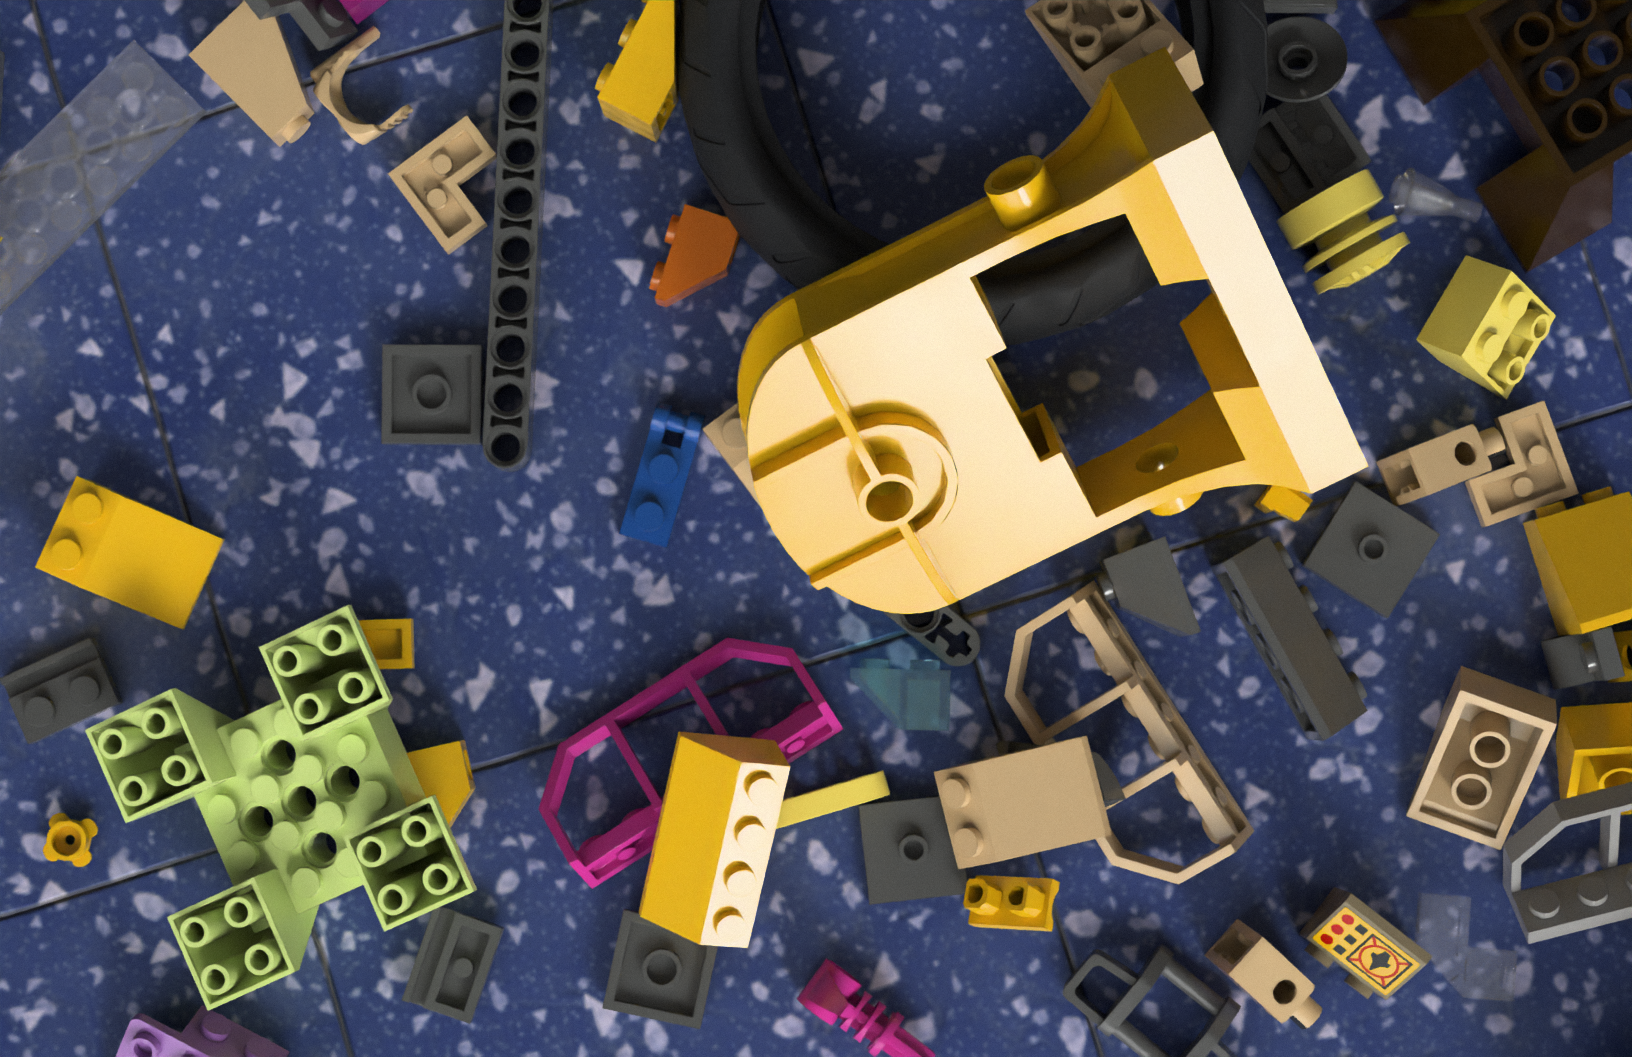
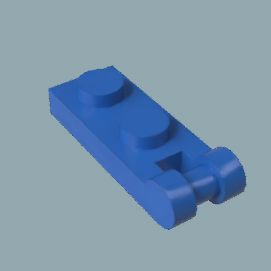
[619,402,706,548]

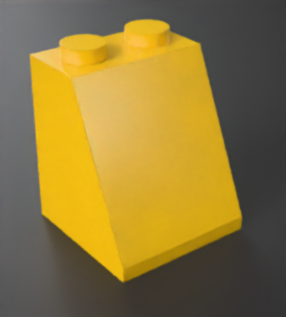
[1523,486,1632,636]

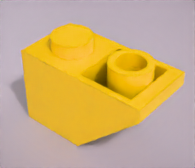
[406,740,475,828]

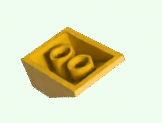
[35,476,225,629]

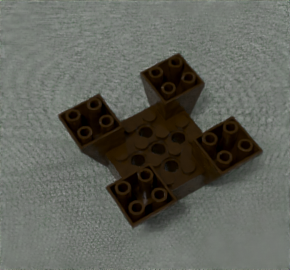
[1373,0,1632,274]

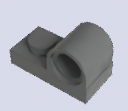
[1540,627,1625,690]

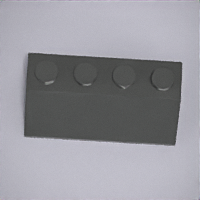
[1211,536,1367,741]

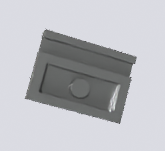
[0,638,123,744]
[402,906,505,1024]

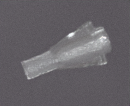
[1389,167,1483,222]

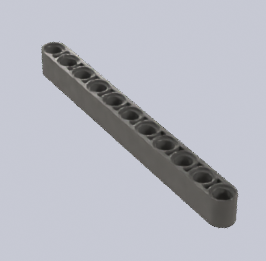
[483,0,554,472]

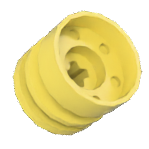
[1276,169,1410,295]

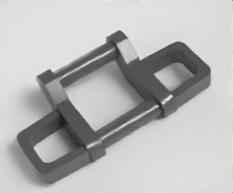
[1063,943,1241,1057]

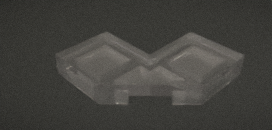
[1415,892,1517,1002]

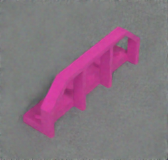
[538,638,843,889]

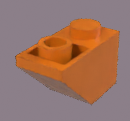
[649,204,740,307]

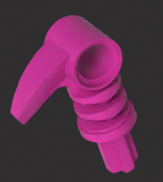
[797,958,935,1057]

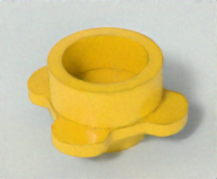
[43,813,98,867]

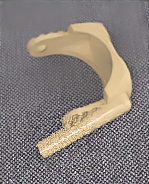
[310,26,413,145]

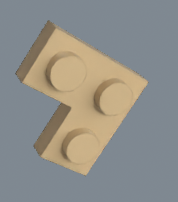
[388,115,497,255]
[1465,401,1579,528]

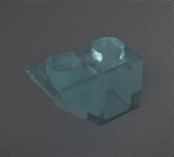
[850,659,951,731]

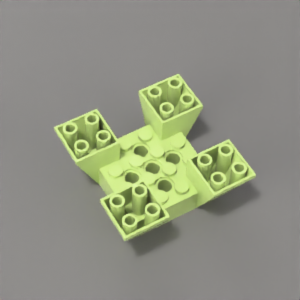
[85,605,477,1011]

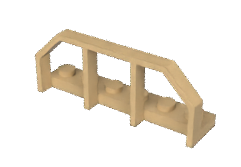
[1004,580,1254,885]

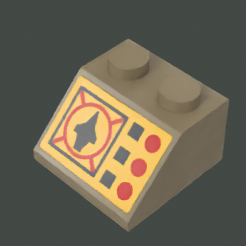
[1299,887,1433,1000]

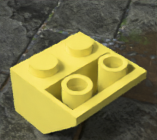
[1416,255,1556,400]

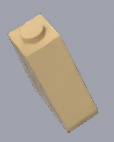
[189,0,314,147]

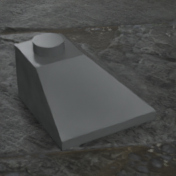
[1095,537,1201,637]

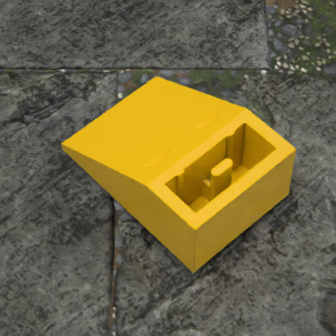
[595,0,679,143]

